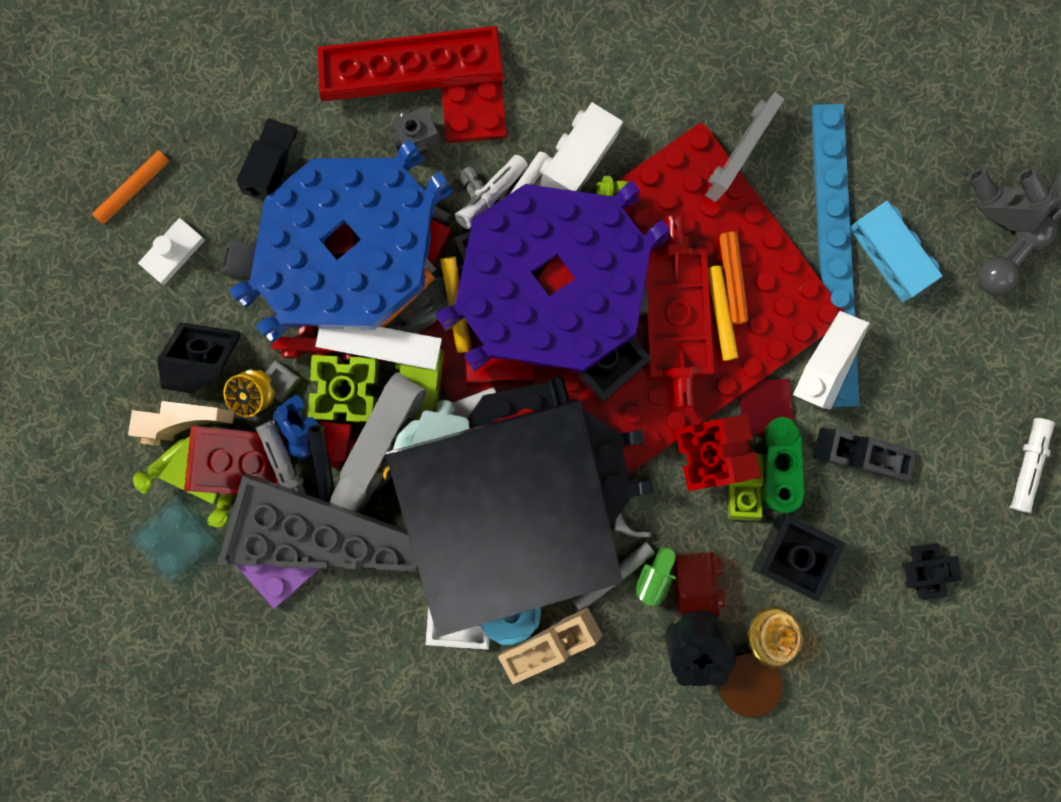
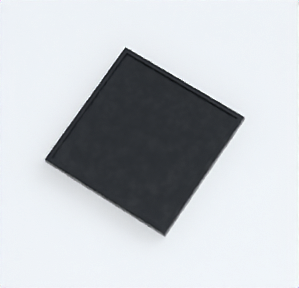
[385,399,623,638]

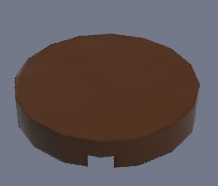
[717,652,783,718]

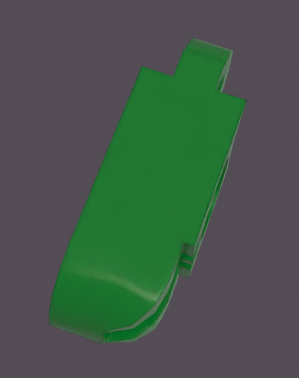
[761,417,804,513]

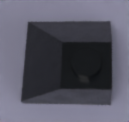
[157,322,241,394]

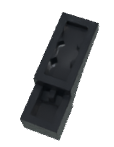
[813,428,917,482]

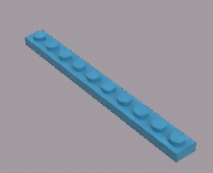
[811,104,860,408]

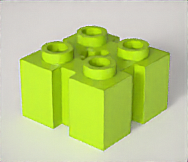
[308,355,381,424]

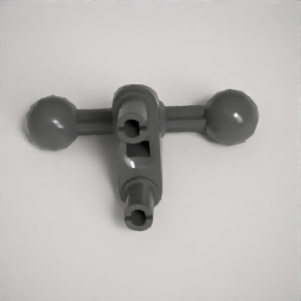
[967,168,1061,296]

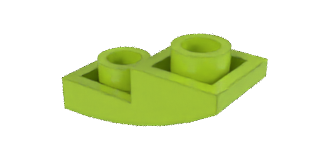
[728,454,764,521]

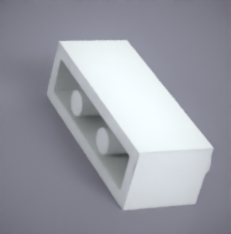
[539,102,623,192]

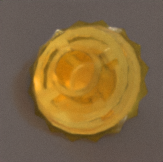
[747,606,803,669]

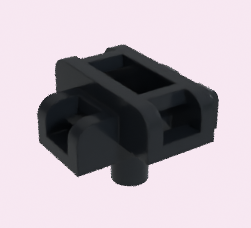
[901,543,962,600]

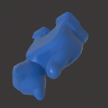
[273,395,318,459]

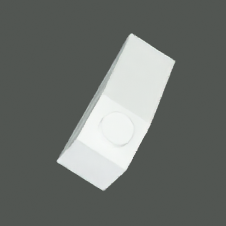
[793,311,870,410]

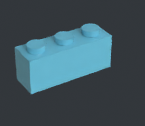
[850,201,943,302]

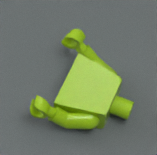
[133,425,236,528]

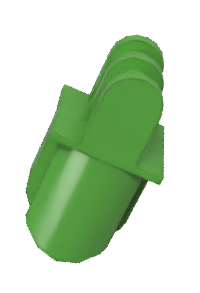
[636,547,676,606]

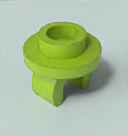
[596,176,628,197]

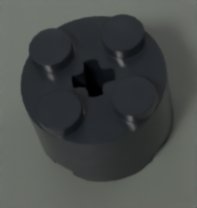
[665,610,736,686]

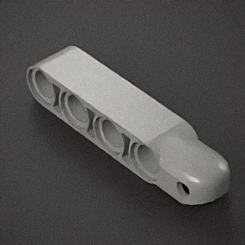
[330,372,426,513]

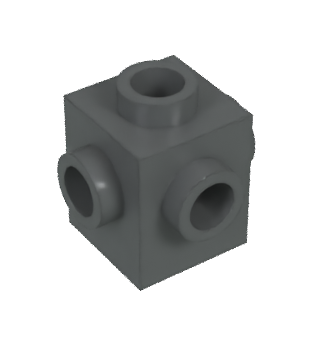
[390,106,440,157]

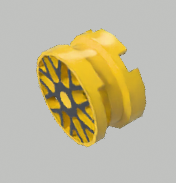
[224,369,275,417]

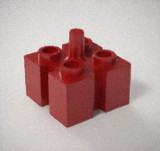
[675,414,761,491]

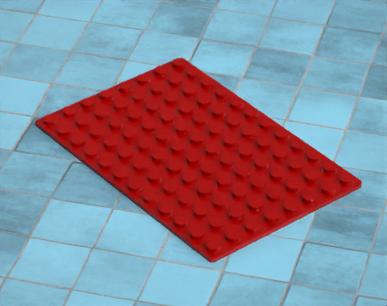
[418,123,845,475]

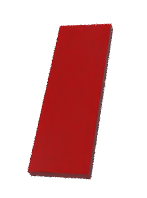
[317,26,504,102]

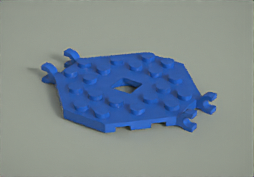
[229,140,453,343]

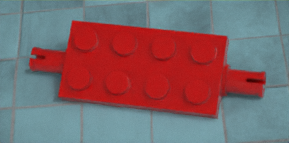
[645,216,714,407]

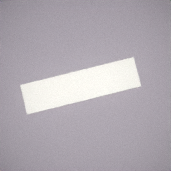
[315,327,442,370]

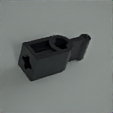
[236,118,298,200]

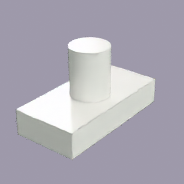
[138,218,205,285]

